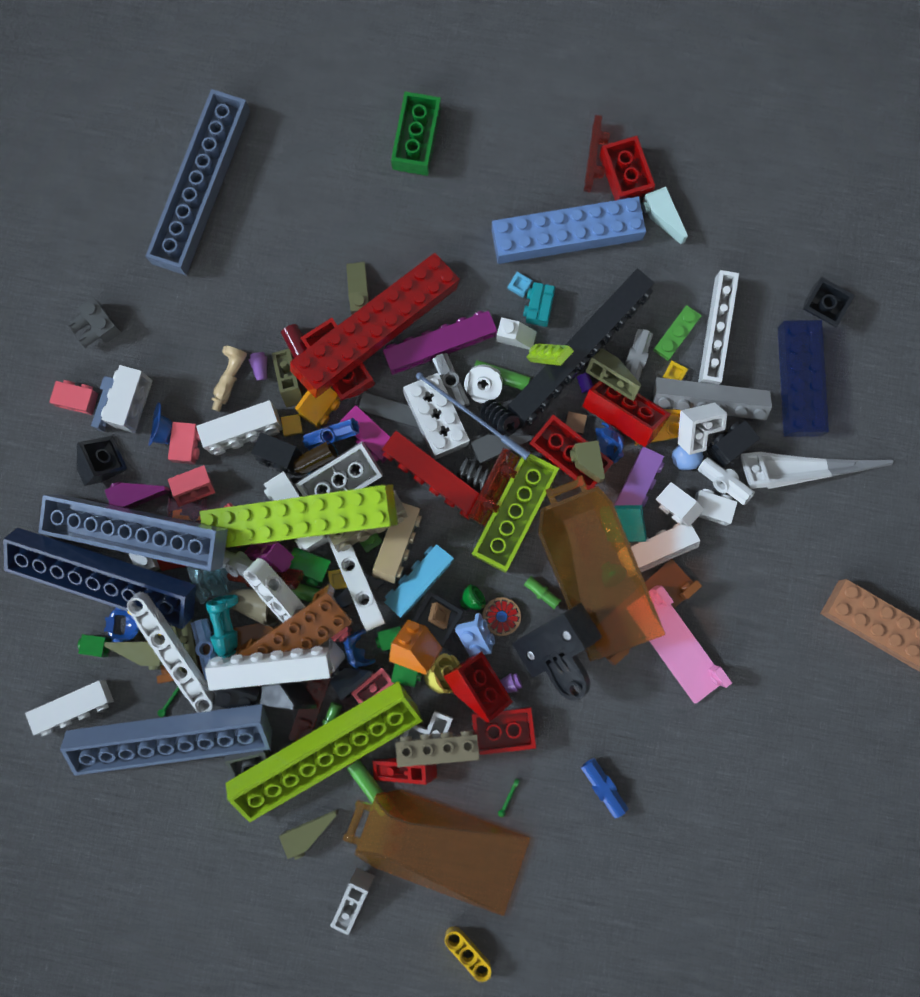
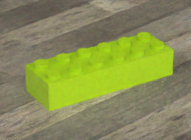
[472,454,559,573]

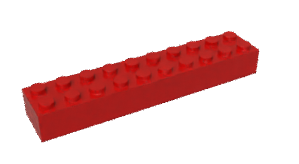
[290,252,460,399]

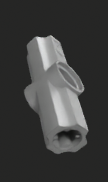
[625,329,653,381]
[432,353,470,411]
[223,549,254,577]

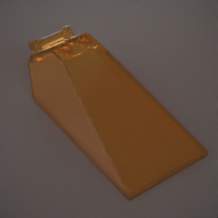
[538,475,666,662]
[343,789,530,917]

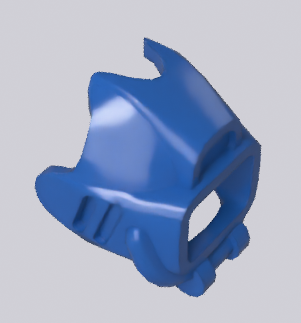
[595,422,624,463]
[104,607,139,642]
[343,629,376,669]

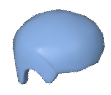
[672,445,704,470]

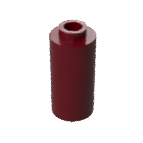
[281,324,307,358]

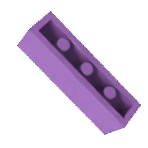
[614,446,665,507]

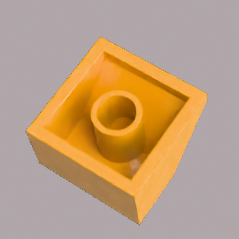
[295,388,341,429]

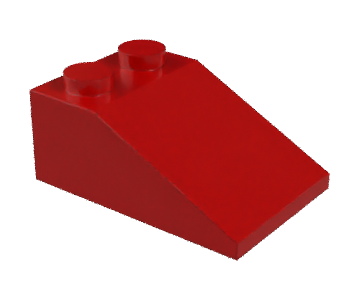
[444,651,513,723]

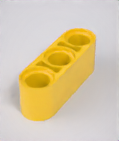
[445,926,491,982]

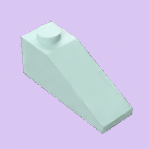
[642,187,688,244]

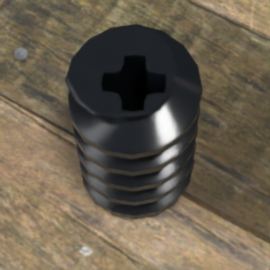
[480,399,520,436]

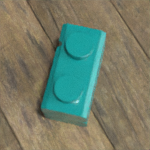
[523,282,555,327]

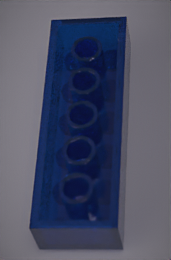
[778,320,829,437]

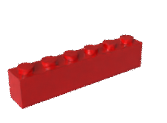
[381,431,489,520]

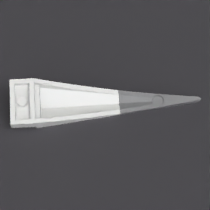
[740,452,894,489]

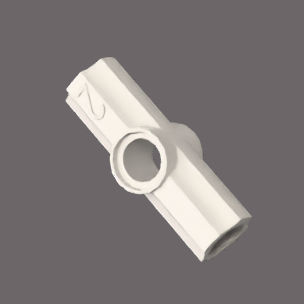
[698,457,755,505]

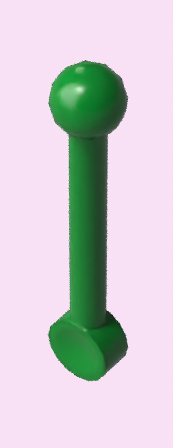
[157,686,180,717]
[498,778,520,818]

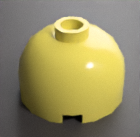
[424,653,460,693]

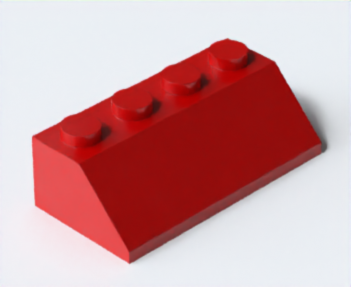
[300,318,375,401]
[582,381,671,447]
[529,415,614,492]

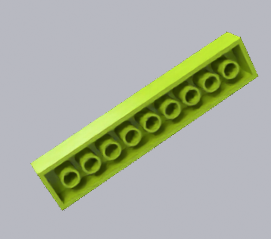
[200,484,398,548]
[226,681,422,822]

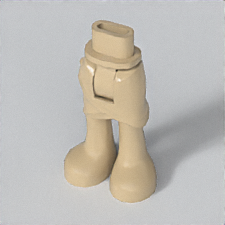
[211,346,247,412]

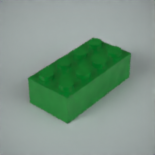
[391,91,441,176]

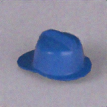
[148,402,172,446]

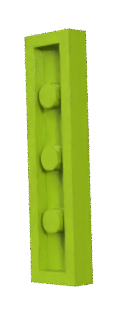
[526,343,574,366]

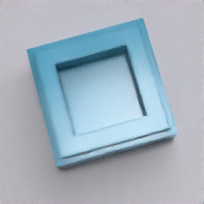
[507,272,533,298]

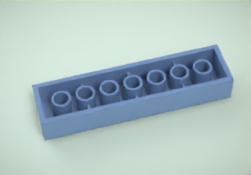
[491,197,646,264]

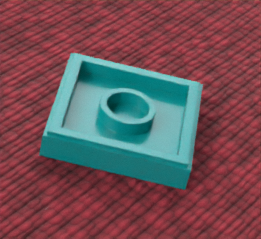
[602,505,647,542]

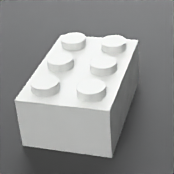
[101,365,153,433]

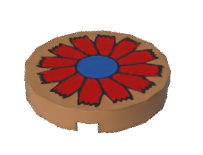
[483,597,521,636]

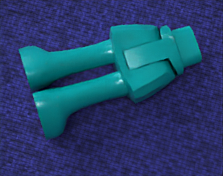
[206,595,238,658]

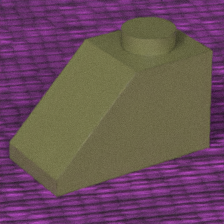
[570,441,605,483]

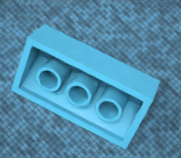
[384,544,454,619]

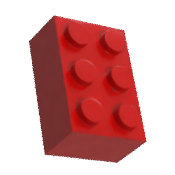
[599,136,655,200]
[472,707,536,755]

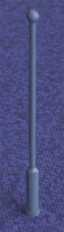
[416,372,531,460]

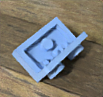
[455,613,495,657]

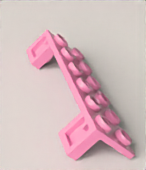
[626,585,732,703]

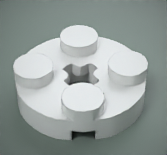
[464,364,503,403]

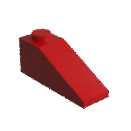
[373,758,437,785]

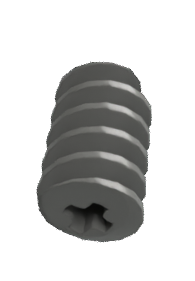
[457,458,500,495]

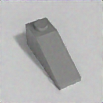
[330,867,374,935]

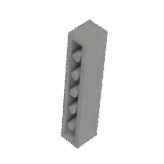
[653,377,772,420]

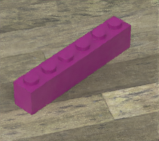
[383,311,497,375]

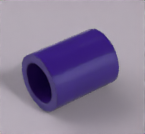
[577,373,593,393]

